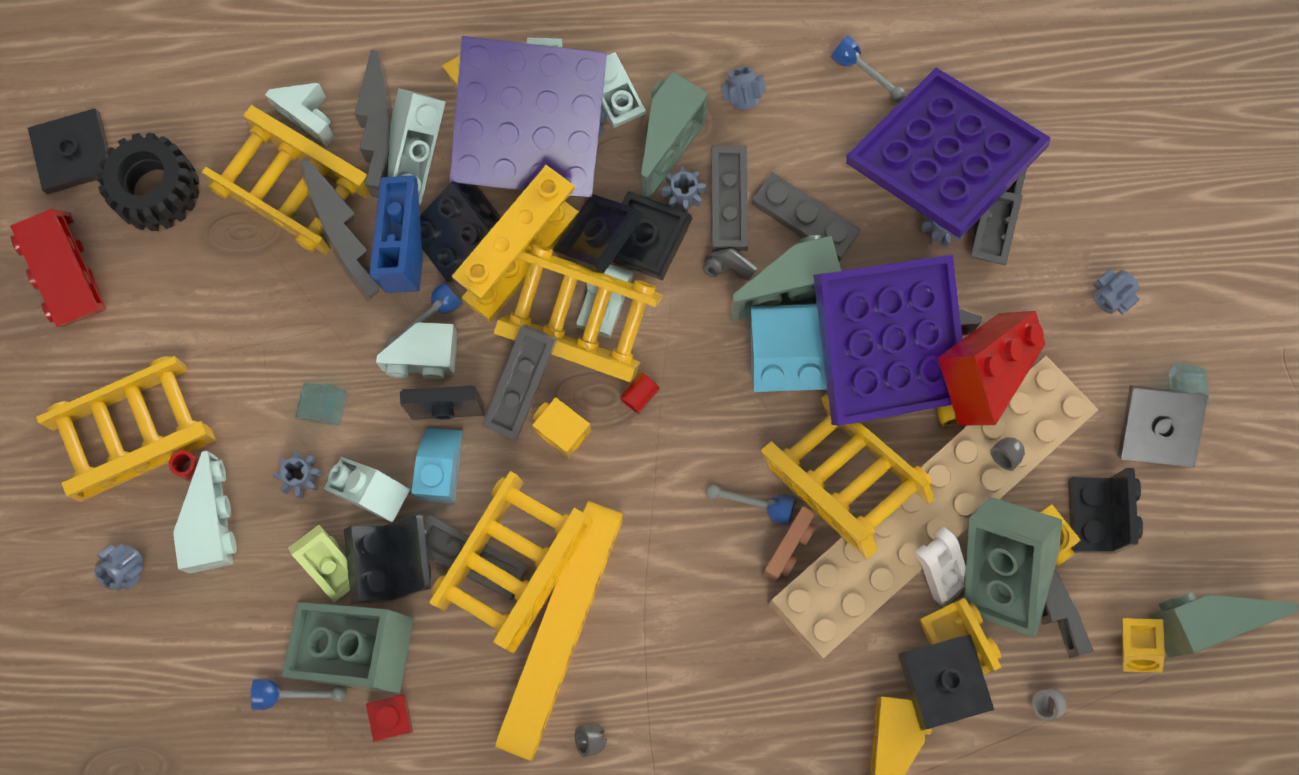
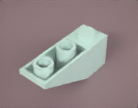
[387,88,446,205]
[173,451,237,574]

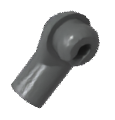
[703,248,758,280]

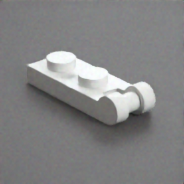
[914,527,966,608]

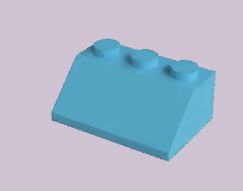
[750,304,827,392]

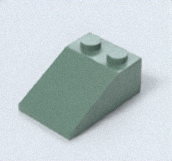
[641,71,708,199]
[729,235,841,322]
[965,497,1062,637]
[1149,592,1299,658]
[282,602,414,694]

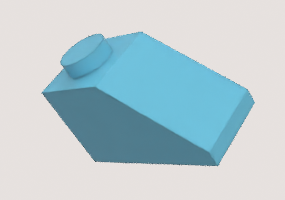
[412,428,463,503]

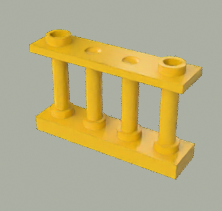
[202,105,370,255]
[452,165,579,323]
[494,244,663,382]
[36,356,216,502]
[761,394,935,560]
[429,471,593,653]

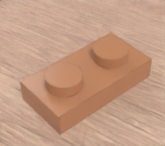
[762,506,817,582]

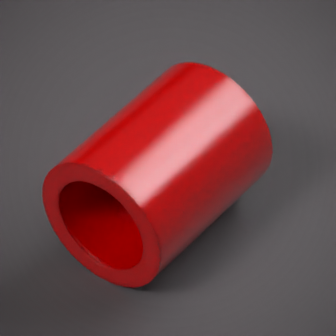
[619,373,660,414]
[169,450,199,482]

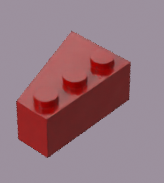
[10,209,106,327]
[938,311,1045,426]

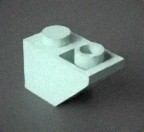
[601,52,646,128]
[376,322,458,380]
[323,457,410,522]

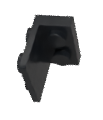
[420,182,501,282]
[1068,468,1143,554]
[344,514,431,604]

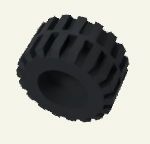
[97,133,199,231]

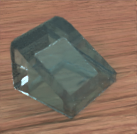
[1169,364,1209,405]
[295,383,347,425]

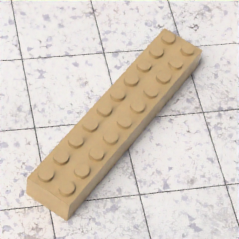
[769,356,1098,661]

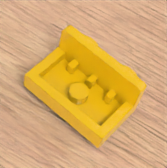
[918,597,1001,675]

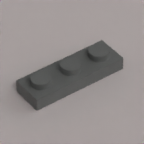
[711,146,748,251]
[752,172,861,262]
[482,324,558,441]
[424,516,529,600]

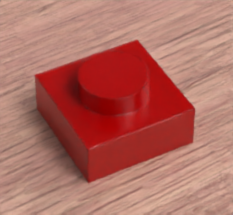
[366,694,413,742]

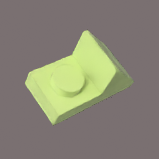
[288,525,350,602]

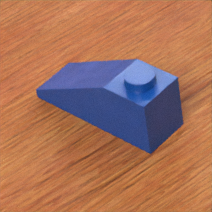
[370,175,423,293]

